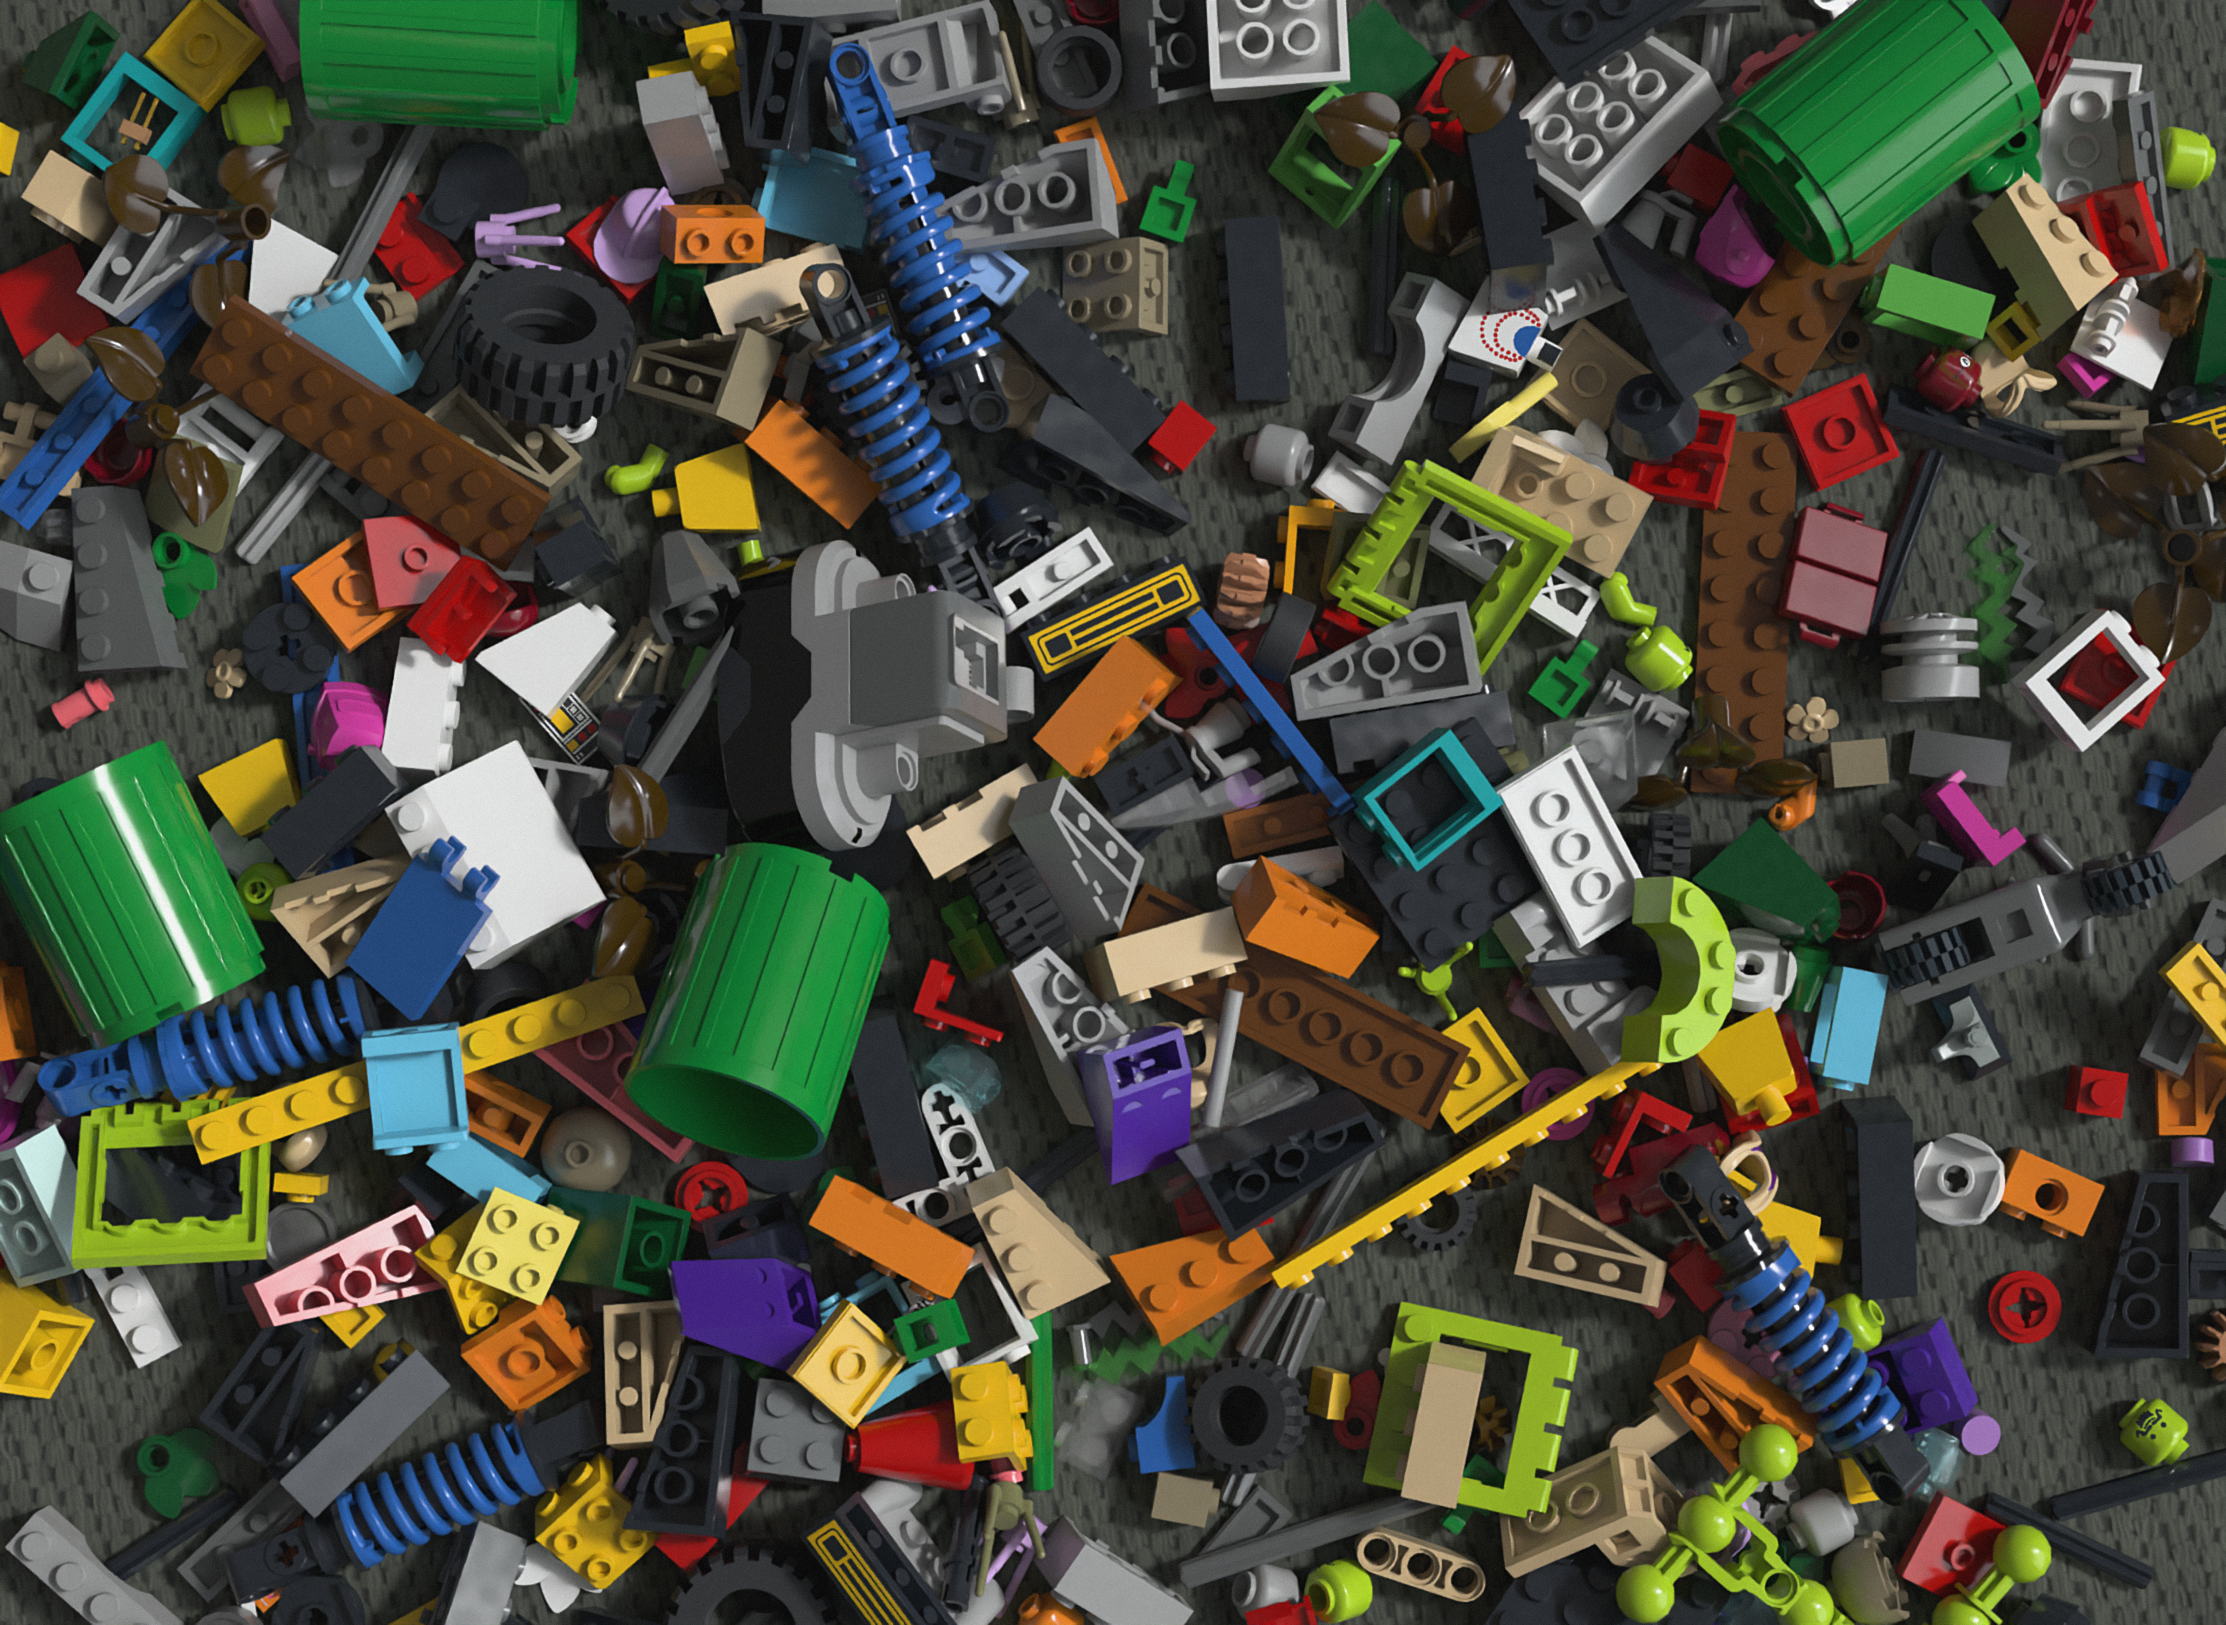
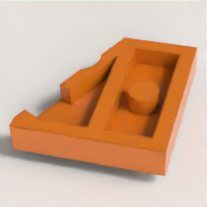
[2155,1043,2226,1135]

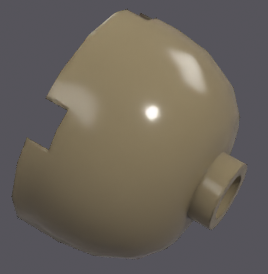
[540,1105,633,1192]
[1826,1530,1910,1625]

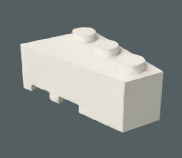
[381,637,466,796]

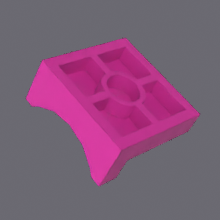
[1919,769,2026,867]

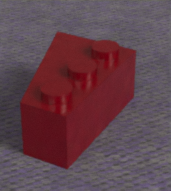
[2000,0,2098,110]

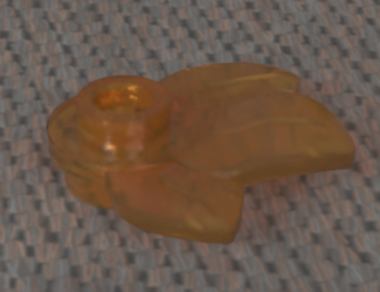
[2159,248,2206,339]

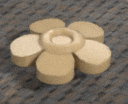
[206,648,247,699]
[1786,697,1839,743]

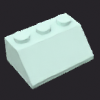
[0,1124,102,1288]

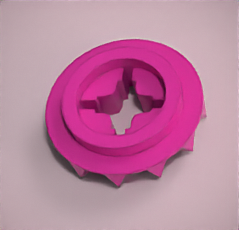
[1521,1067,1595,1140]

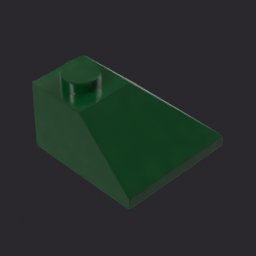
[20,11,121,114]

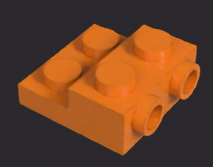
[291,529,418,654]
[0,959,39,1062]
[461,1295,593,1415]

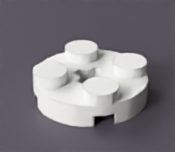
[1729,928,1797,1012]
[1914,1133,2005,1227]

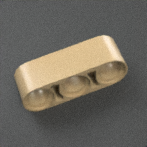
[1354,1526,1486,1602]

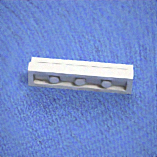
[1428,502,1600,640]

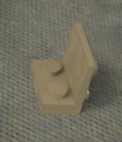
[1063,237,1168,336]

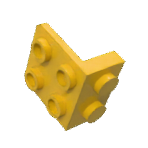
[414,1202,520,1335]
[950,1361,1033,1471]
[535,1452,661,1589]

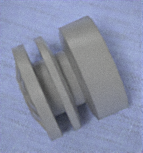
[1880,613,1980,702]

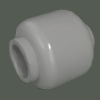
[1244,424,1314,487]
[1786,1488,1858,1557]
[1231,1564,1303,1620]

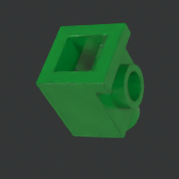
[893,1298,970,1364]

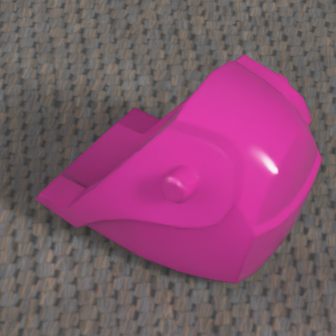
[1694,182,1775,289]
[307,681,390,773]

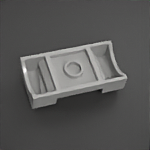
[824,0,1012,147]
[1492,888,1658,1077]
[859,1475,1005,1625]

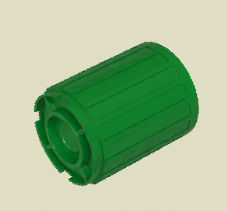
[299,0,583,132]
[1715,0,2041,269]
[0,739,266,1051]
[624,843,891,1161]

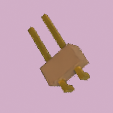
[118,92,159,151]

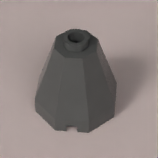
[649,528,744,646]

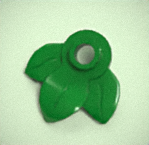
[1968,122,2042,196]
[152,530,217,620]

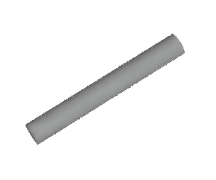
[1201,989,1244,1127]

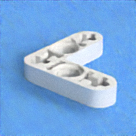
[892,1083,996,1228]

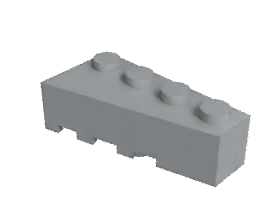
[636,71,730,196]

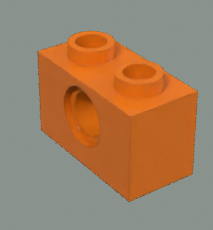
[659,205,765,263]
[464,1069,553,1158]
[1998,1147,2105,1240]

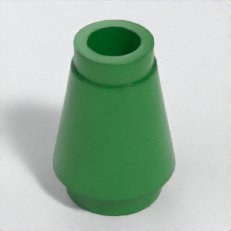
[1785,943,1832,1012]

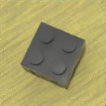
[741,1378,846,1488]

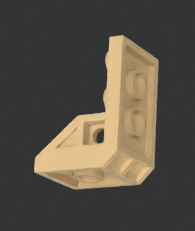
[1471,425,1654,578]
[1499,1445,1698,1578]

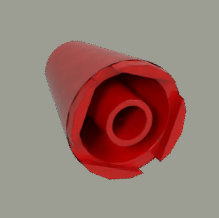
[844,1398,974,1491]

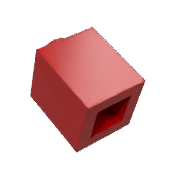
[1660,143,1734,216]
[1147,400,1217,475]
[2064,1064,2128,1119]
[1666,1238,1723,1313]

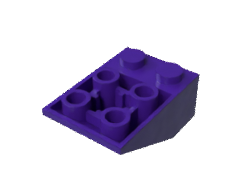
[1076,1025,1192,1185]
[667,1258,822,1371]
[1811,1316,1978,1435]

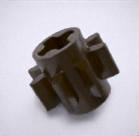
[1469,1394,1513,1453]

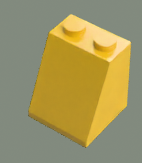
[0,1268,95,1399]

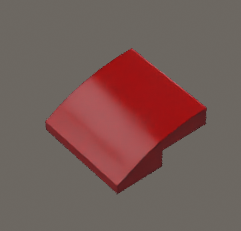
[2055,180,2169,287]
[0,242,111,360]
[1628,409,1737,511]

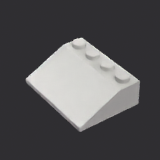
[1206,0,1350,102]
[1519,36,1724,233]
[385,740,606,969]

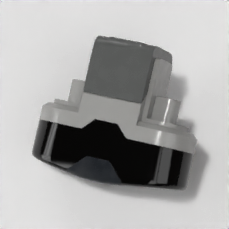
[717,540,1034,855]

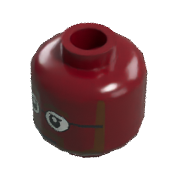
[1913,344,1984,413]

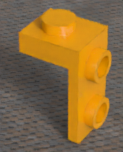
[1273,499,1344,594]

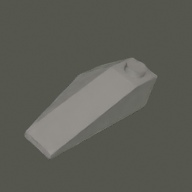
[2146,726,2226,884]

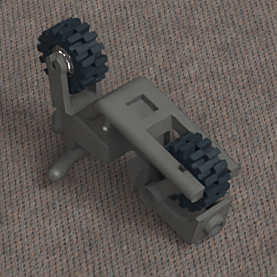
[1870,832,2175,1006]

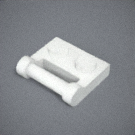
[177,383,284,497]

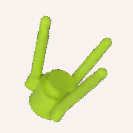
[1398,942,1473,1021]

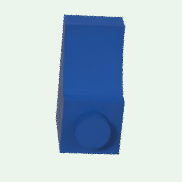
[1127,1371,1196,1474]

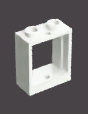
[2011,609,2166,752]
[901,1241,1039,1383]

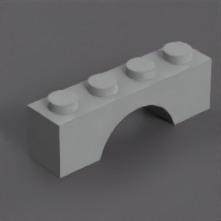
[1328,272,1471,465]
[5,1505,185,1625]

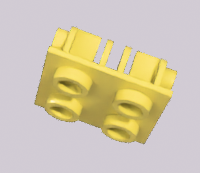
[455,1186,580,1306]

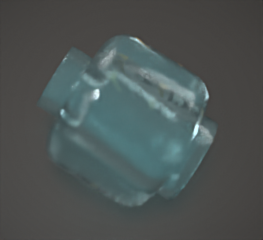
[1909,1427,1965,1498]

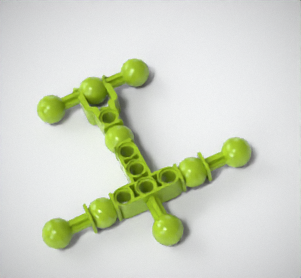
[1616,1424,2051,1625]

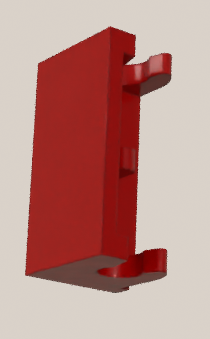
[406,555,518,664]

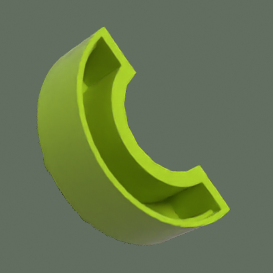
[1620,876,1736,1063]

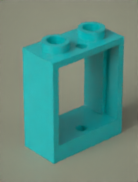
[61,51,208,172]
[1351,727,1504,872]

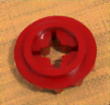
[675,1161,749,1233]
[1986,1270,2061,1343]

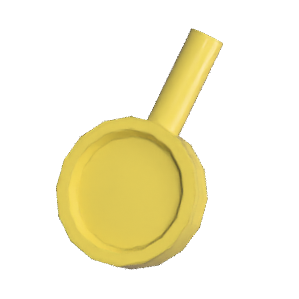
[1448,371,1558,464]

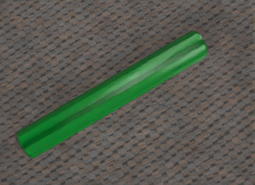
[1025,1310,1054,1491]

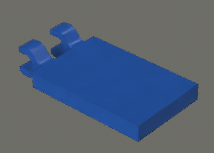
[345,835,501,1021]

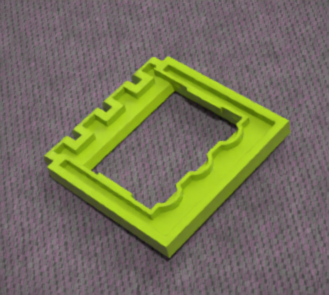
[1327,459,1573,677]
[71,1097,271,1269]
[1363,1301,1579,1519]

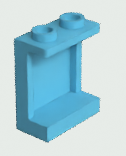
[751,147,872,255]
[281,276,425,395]
[361,1022,470,1155]

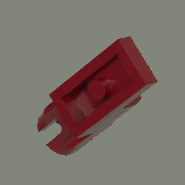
[1593,1122,1731,1228]

